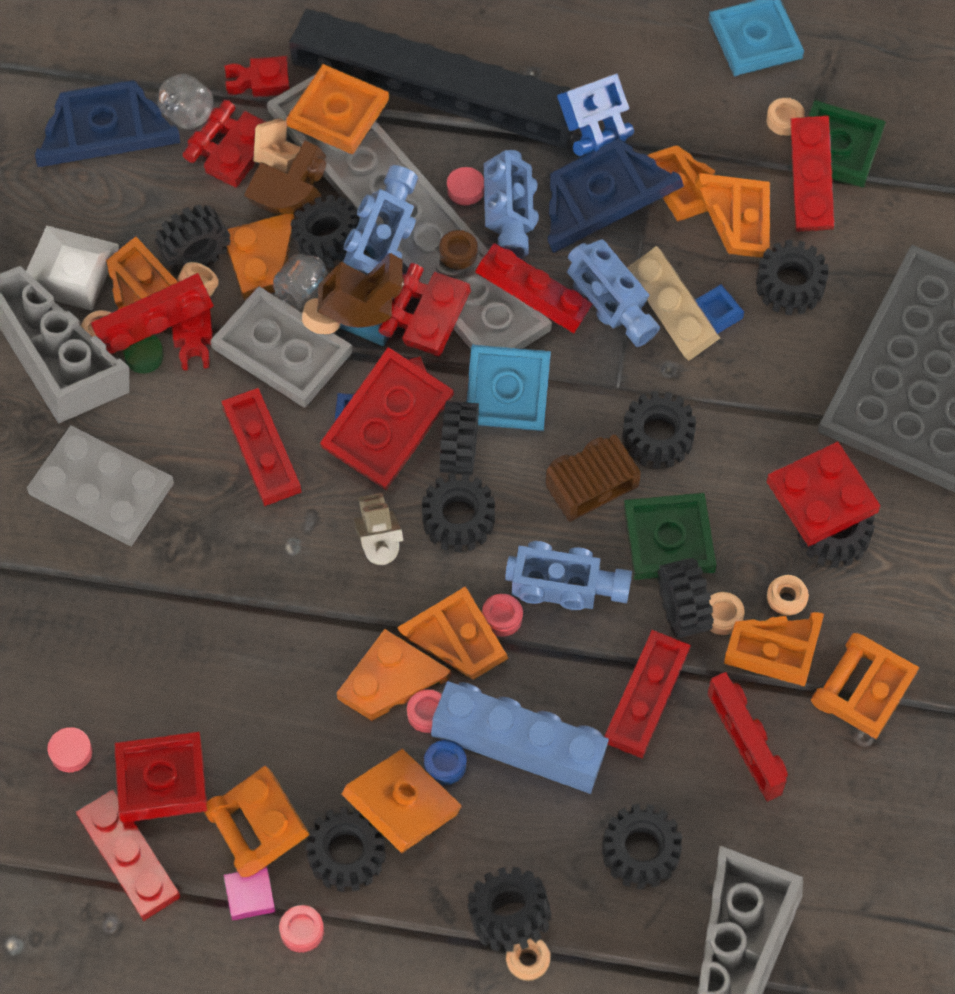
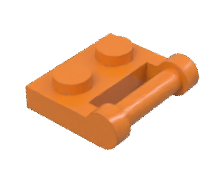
[811,633,919,739]
[204,765,310,877]

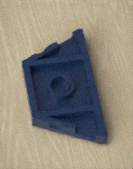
[35,80,181,167]
[548,139,684,253]

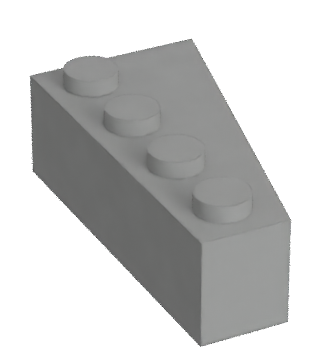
[0,266,129,424]
[698,846,803,994]

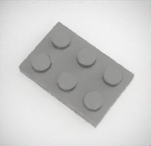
[210,286,352,408]
[27,425,174,547]

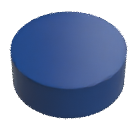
[424,740,467,785]

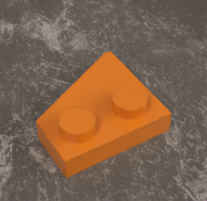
[106,236,178,310]

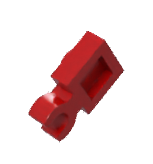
[225,56,289,97]
[172,308,213,371]

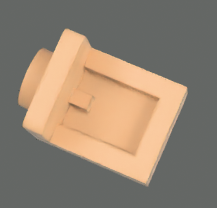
[254,118,301,174]

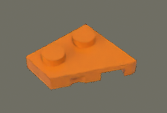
[647,145,715,221]
[695,173,770,258]
[226,213,295,301]
[397,586,509,680]
[723,612,824,687]
[337,629,451,721]

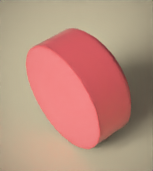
[447,167,484,206]
[482,594,523,637]
[407,689,442,733]
[48,727,92,772]
[279,905,324,952]

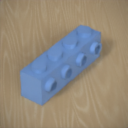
[431,681,609,794]

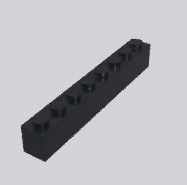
[289,8,575,149]

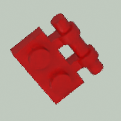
[182,100,266,188]
[378,263,471,357]

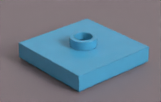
[709,0,804,76]
[466,345,551,431]

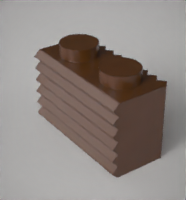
[545,435,641,522]

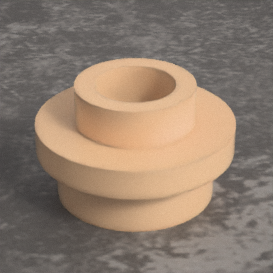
[767,575,809,616]
[506,938,550,981]

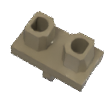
[353,493,403,565]

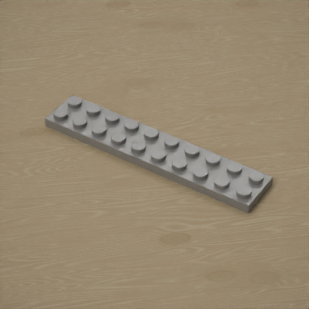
[267,74,552,349]

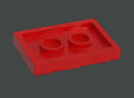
[320,347,454,491]

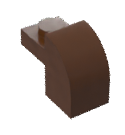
[244,140,327,217]
[317,253,404,328]

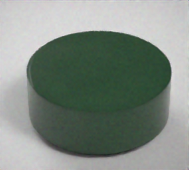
[123,335,164,373]

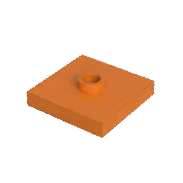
[286,64,389,155]
[342,749,462,853]

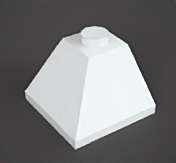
[26,226,119,311]

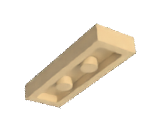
[627,246,720,361]

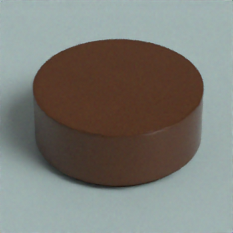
[439,230,478,270]

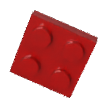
[766,441,881,547]
[115,732,208,823]

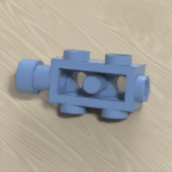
[484,150,539,259]
[343,165,418,275]
[567,239,660,347]
[505,541,632,610]

